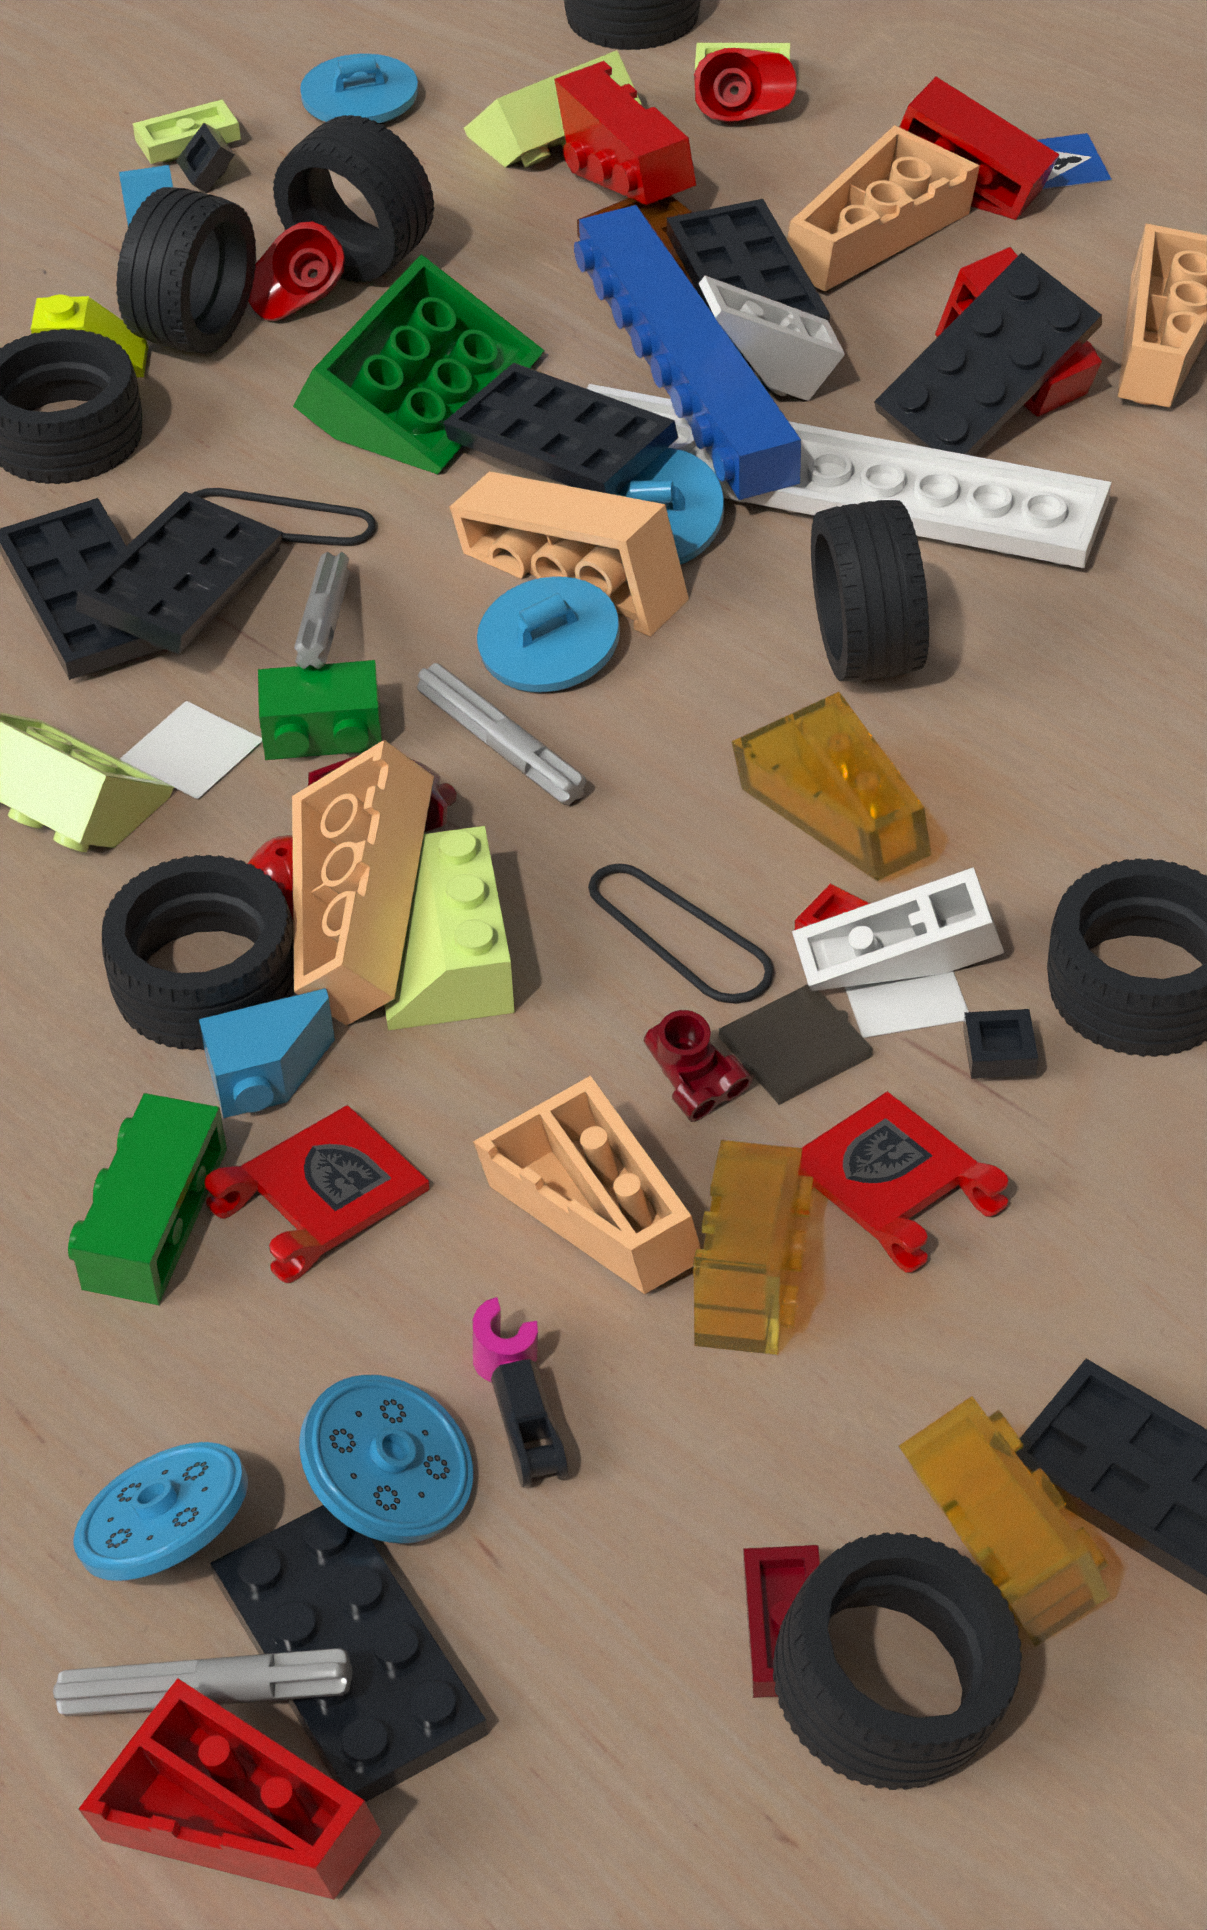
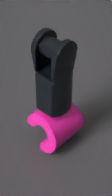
[472,1297,568,1487]

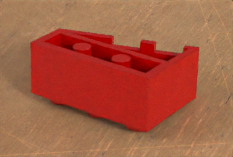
[554,61,696,205]
[899,76,1060,220]
[935,247,1102,417]
[78,1678,382,1900]

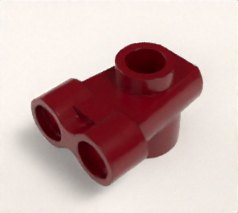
[643,1010,753,1122]

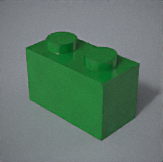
[258,660,382,760]

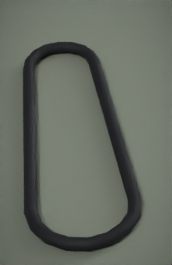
[191,488,376,546]
[588,863,774,1003]

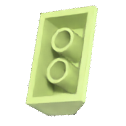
[464,50,641,167]
[0,712,174,852]
[384,826,515,1030]

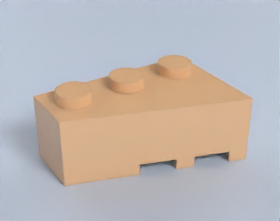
[473,1075,704,1294]

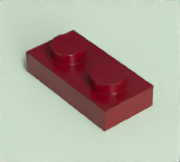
[743,1545,820,1698]

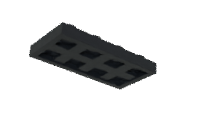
[667,199,830,350]
[874,252,1102,456]
[443,363,679,495]
[76,491,283,654]
[0,498,162,680]
[1004,1358,1207,1595]
[210,1505,488,1802]

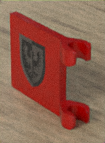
[788,1091,1009,1273]
[204,1105,429,1283]

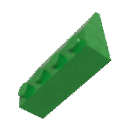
[293,254,545,475]

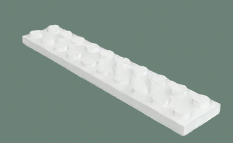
[587,384,1111,568]

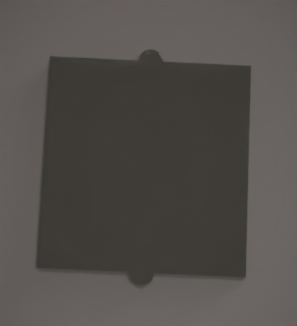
[719,984,873,1105]

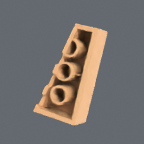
[787,125,980,291]
[1117,223,1207,407]
[449,471,689,637]
[292,740,434,1026]

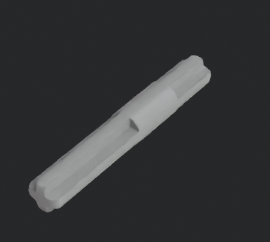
[294,552,350,669]
[417,663,586,805]
[53,1648,352,1717]

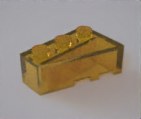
[731,692,932,881]
[693,1140,814,1355]
[898,1396,1110,1647]

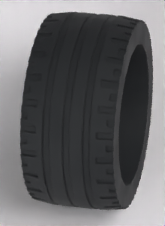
[564,0,701,50]
[273,115,435,282]
[116,187,256,354]
[0,329,142,484]
[811,500,930,681]
[102,855,294,1051]
[1047,858,1207,1057]
[773,1532,1022,1790]

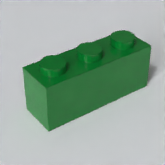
[68,1093,227,1306]

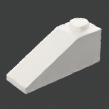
[699,276,845,401]
[792,867,1005,991]

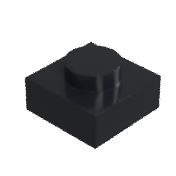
[176,123,235,193]
[963,1009,1038,1079]

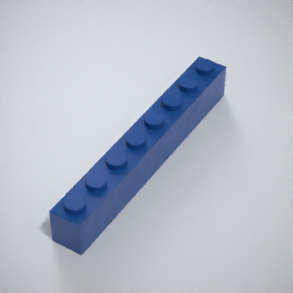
[574,205,801,500]

